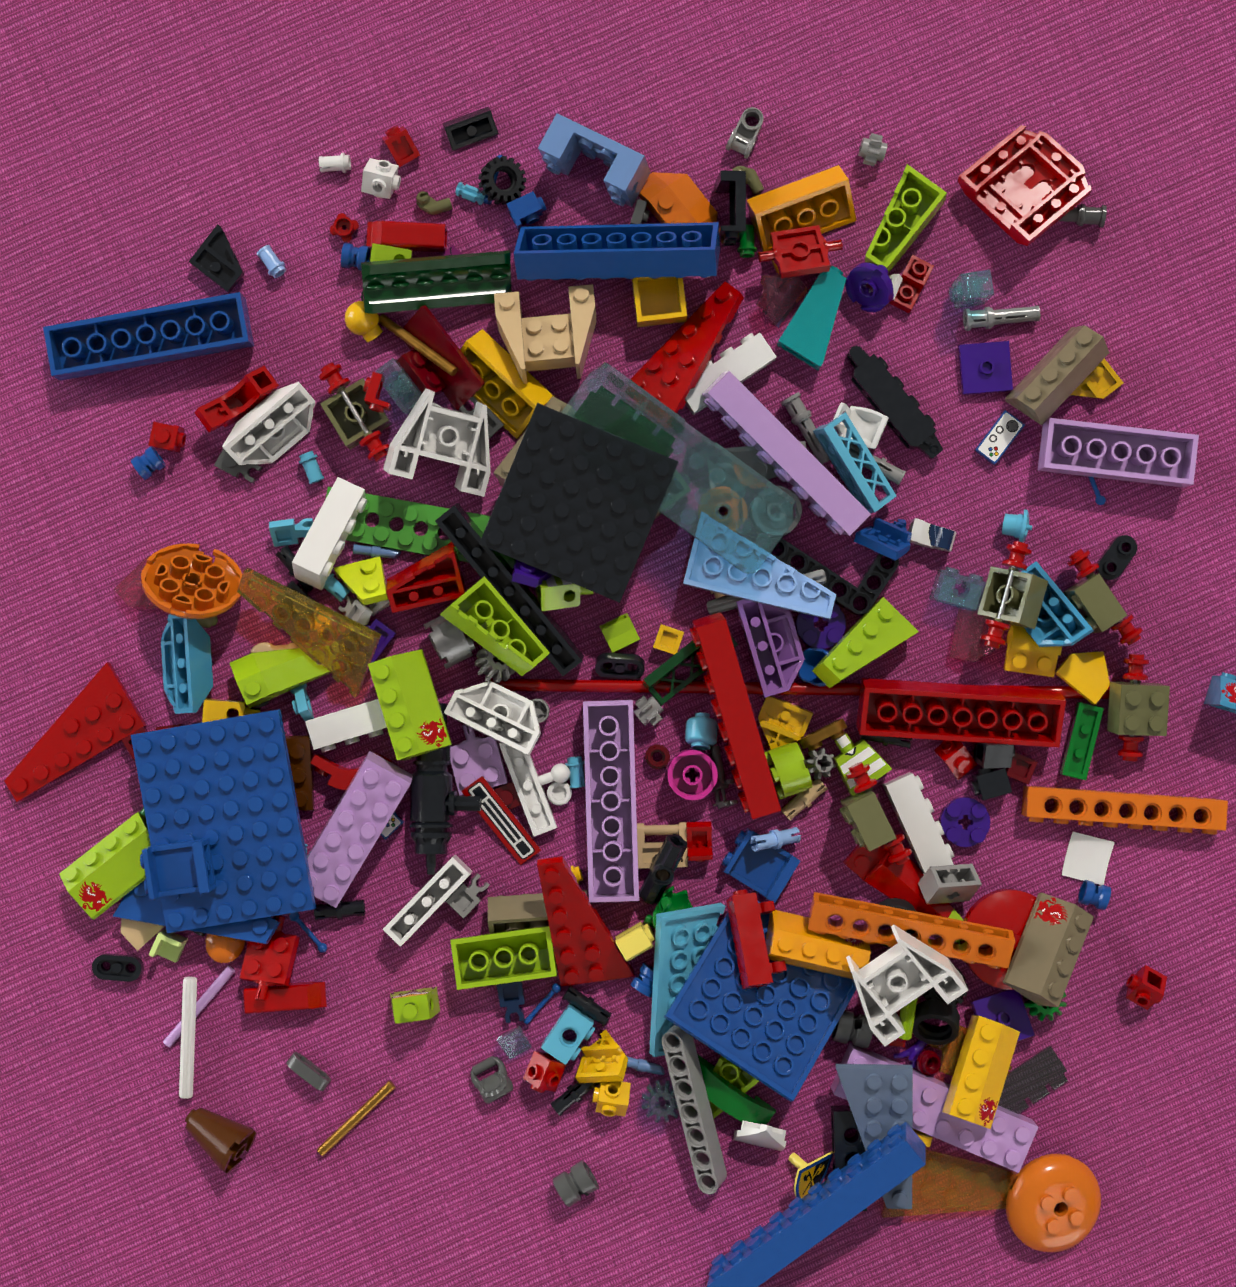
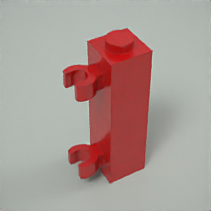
[726,890,787,989]

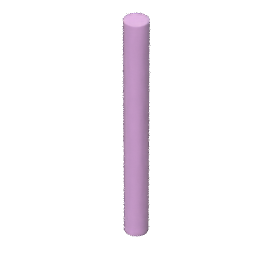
[163,966,235,1048]

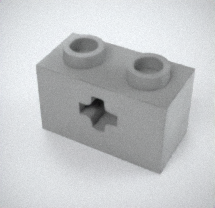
[918,864,982,904]

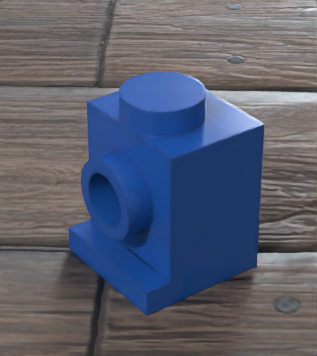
[507,191,547,232]

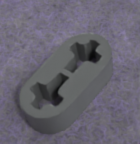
[286,1052,331,1091]

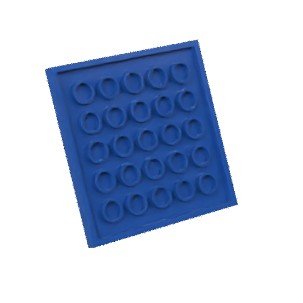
[664,901,856,1102]

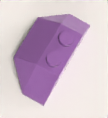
[736,599,805,698]

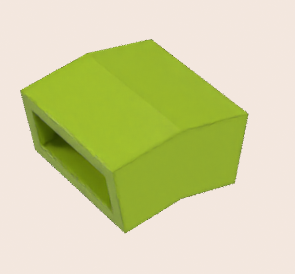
[599,613,640,653]

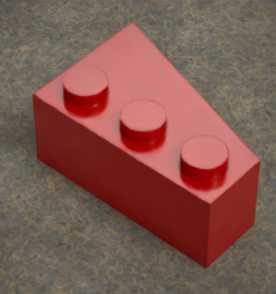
[386,542,465,613]

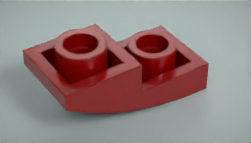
[889,254,934,313]

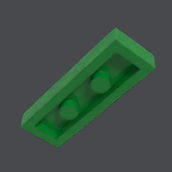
[1060,702,1104,780]

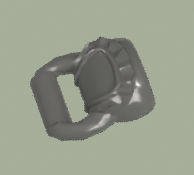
[470,1056,513,1104]

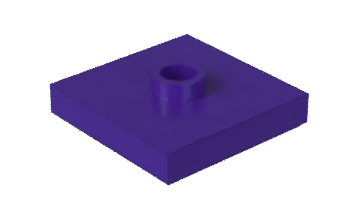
[958,341,1013,395]
[970,989,1035,1041]

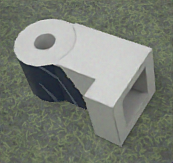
[909,518,956,552]

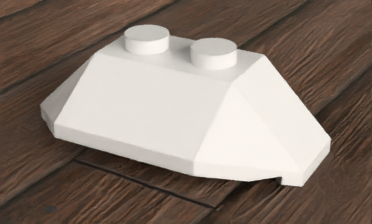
[222,382,315,465]
[444,681,541,756]

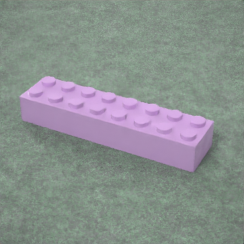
[702,371,871,536]
[583,700,639,902]
[831,1042,1038,1173]

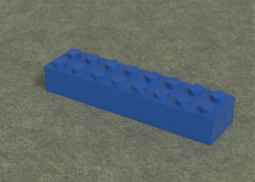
[513,222,720,281]
[43,292,254,381]

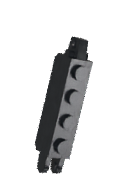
[847,345,943,460]

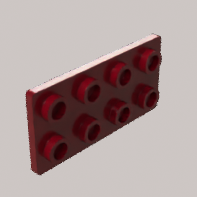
[397,305,485,410]

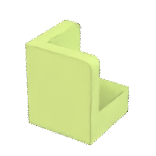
[149,929,188,963]

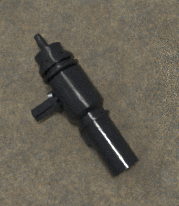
[410,703,482,875]

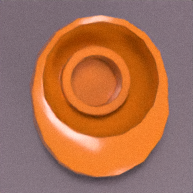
[205,934,246,963]

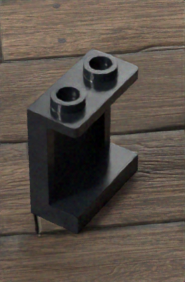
[714,170,746,246]

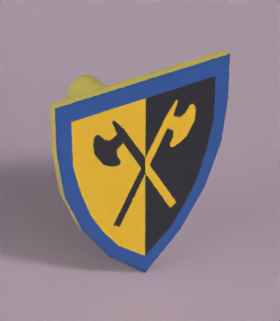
[788,1151,834,1198]

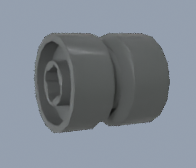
[832,1010,873,1049]
[553,1160,599,1207]

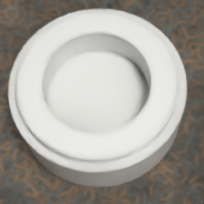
[547,781,572,805]

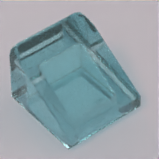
[497,1025,532,1060]

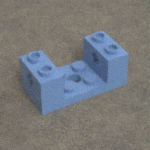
[538,113,651,207]

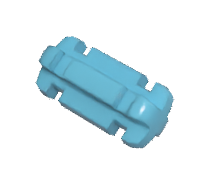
[455,182,486,205]

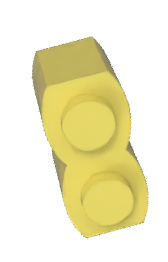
[615,921,655,962]

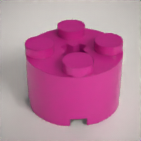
[667,749,718,800]

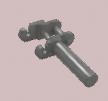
[710,746,738,809]

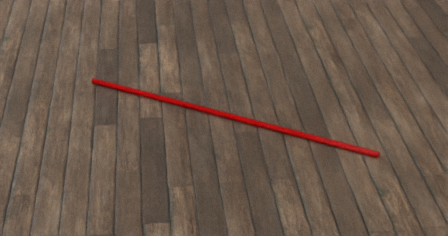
[489,678,1110,699]

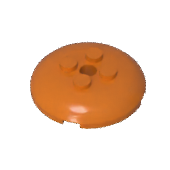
[141,543,244,619]
[1006,1154,1101,1252]

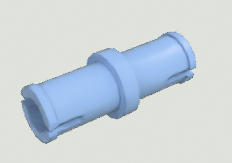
[750,827,801,852]

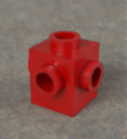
[1126,965,1167,1010]
[523,1051,567,1093]

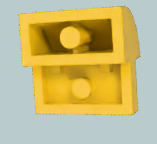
[1003,624,1062,677]

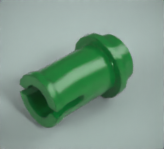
[737,225,757,258]

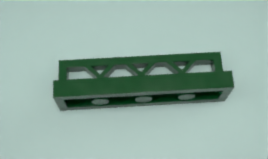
[643,636,738,706]

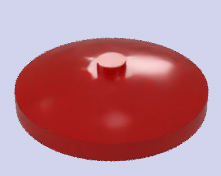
[960,889,1037,990]

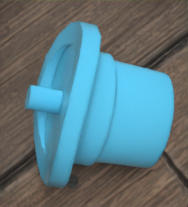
[1002,509,1032,543]

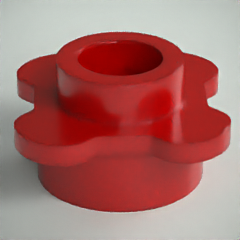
[330,213,359,243]

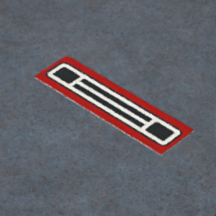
[461,776,542,865]

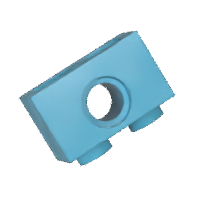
[541,1003,595,1065]

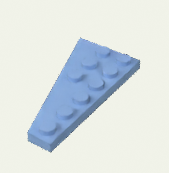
[683,511,836,620]

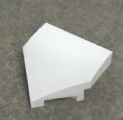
[733,1120,786,1151]

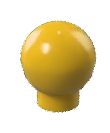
[344,301,383,342]

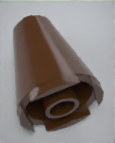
[185,1108,257,1173]

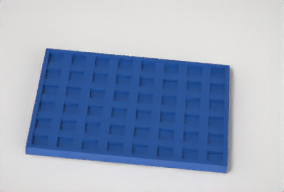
[131,709,316,933]

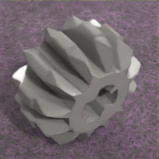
[474,647,515,684]

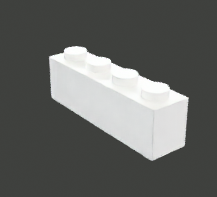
[685,333,776,415]
[305,699,387,753]
[882,772,954,874]
[383,855,473,947]

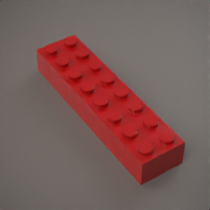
[689,612,781,820]
[856,678,1066,748]

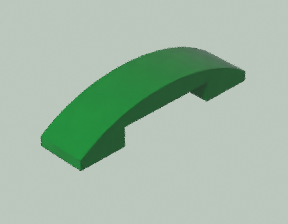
[697,1054,776,1125]

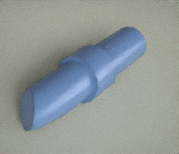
[353,544,401,559]
[627,1056,665,1075]

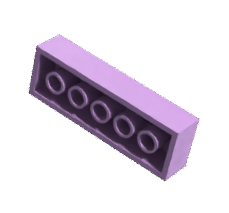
[1038,418,1199,488]
[307,751,413,908]

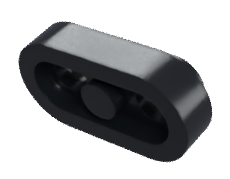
[1096,535,1137,580]
[595,653,645,680]
[92,953,144,982]

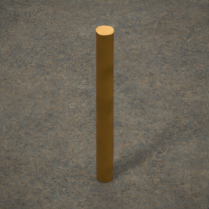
[379,314,458,376]
[317,1080,396,1156]

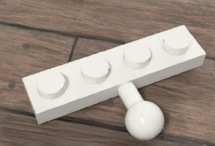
[499,743,570,836]

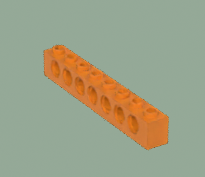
[1021,785,1228,835]
[808,892,1015,969]

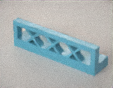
[813,412,896,513]

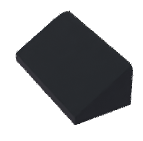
[443,107,499,151]

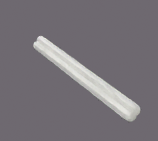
[179,977,197,1099]

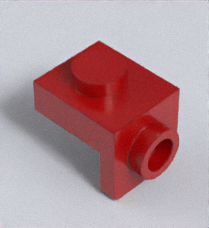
[363,372,392,413]
[934,740,977,780]
[686,821,713,862]

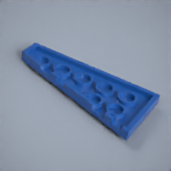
[113,881,280,945]

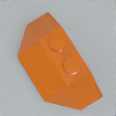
[638,172,718,224]

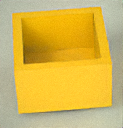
[632,277,687,327]

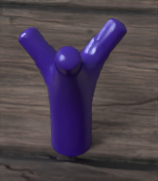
[893,1039,927,1068]

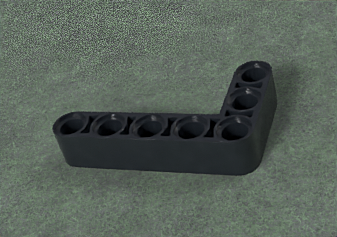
[764,537,899,615]

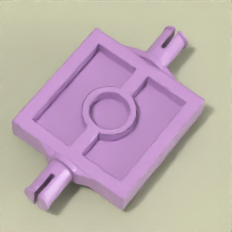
[450,725,508,796]

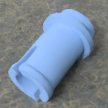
[257,245,286,278]

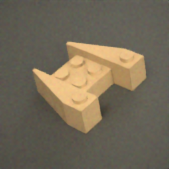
[494,284,597,384]

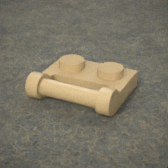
[637,822,688,869]

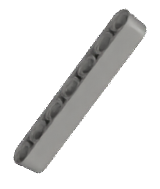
[662,1024,727,1194]

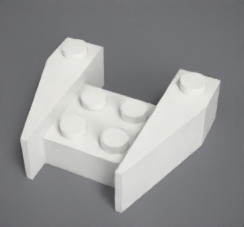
[383,388,491,497]
[846,925,968,1047]

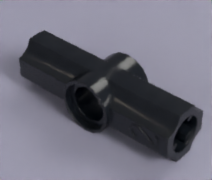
[639,834,687,905]

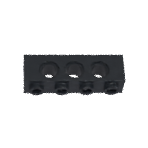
[831,1105,867,1211]

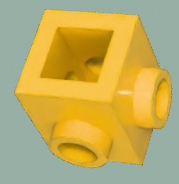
[592,1081,631,1117]

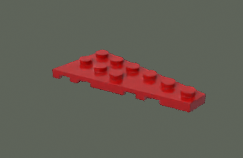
[623,281,744,429]
[4,662,147,802]
[537,856,635,987]

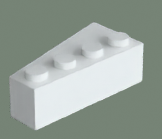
[292,477,368,590]

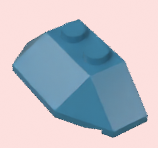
[1021,561,1093,647]
[161,614,213,714]

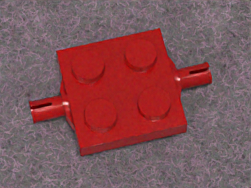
[758,225,843,279]
[239,916,300,1001]

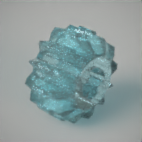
[642,1080,678,1123]

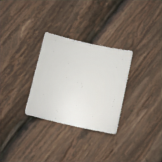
[1062,832,1114,885]

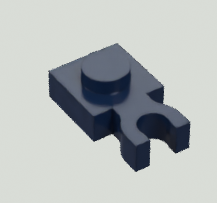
[497,981,525,1023]

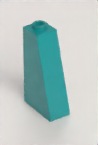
[777,266,846,371]

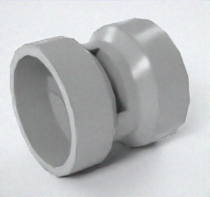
[531,698,550,723]

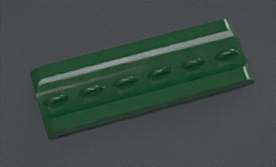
[361,250,512,314]

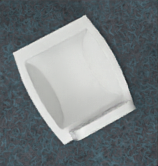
[833,402,889,449]

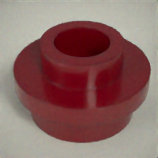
[645,744,670,769]
[917,1050,941,1075]

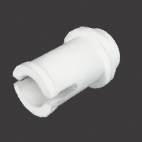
[319,153,351,173]

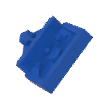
[854,517,912,561]

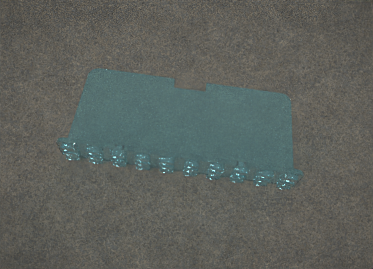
[561,362,796,574]

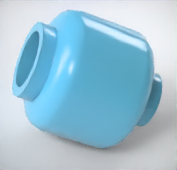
[685,712,718,750]

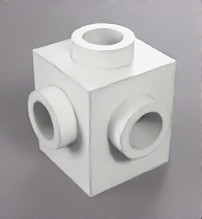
[361,158,401,199]

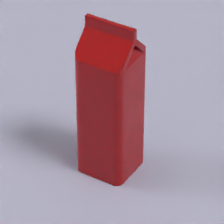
[366,221,447,252]
[243,981,327,1014]

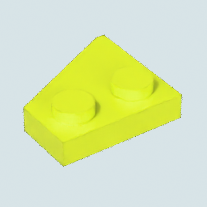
[334,557,389,606]

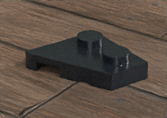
[189,224,244,294]

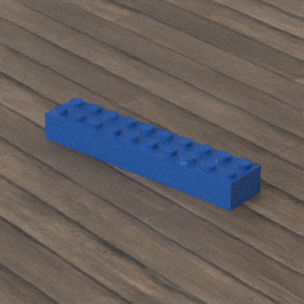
[707,1122,926,1287]

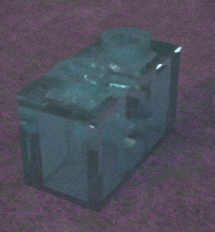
[949,270,994,309]
[375,358,422,415]
[929,567,986,613]

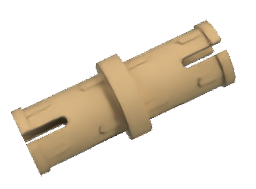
[781,779,828,821]

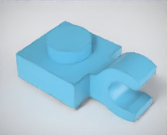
[269,518,313,547]
[290,683,314,721]

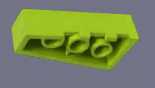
[864,164,947,273]
[440,576,550,676]
[812,597,919,688]

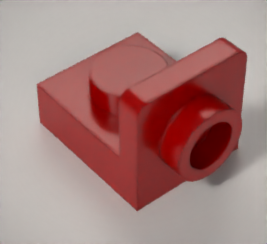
[382,125,420,168]
[148,421,186,453]

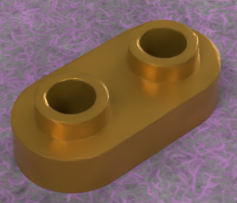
[799,718,847,751]

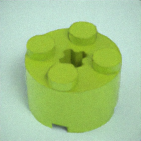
[765,742,813,800]

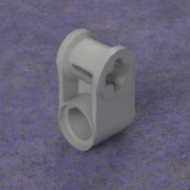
[725,107,763,160]

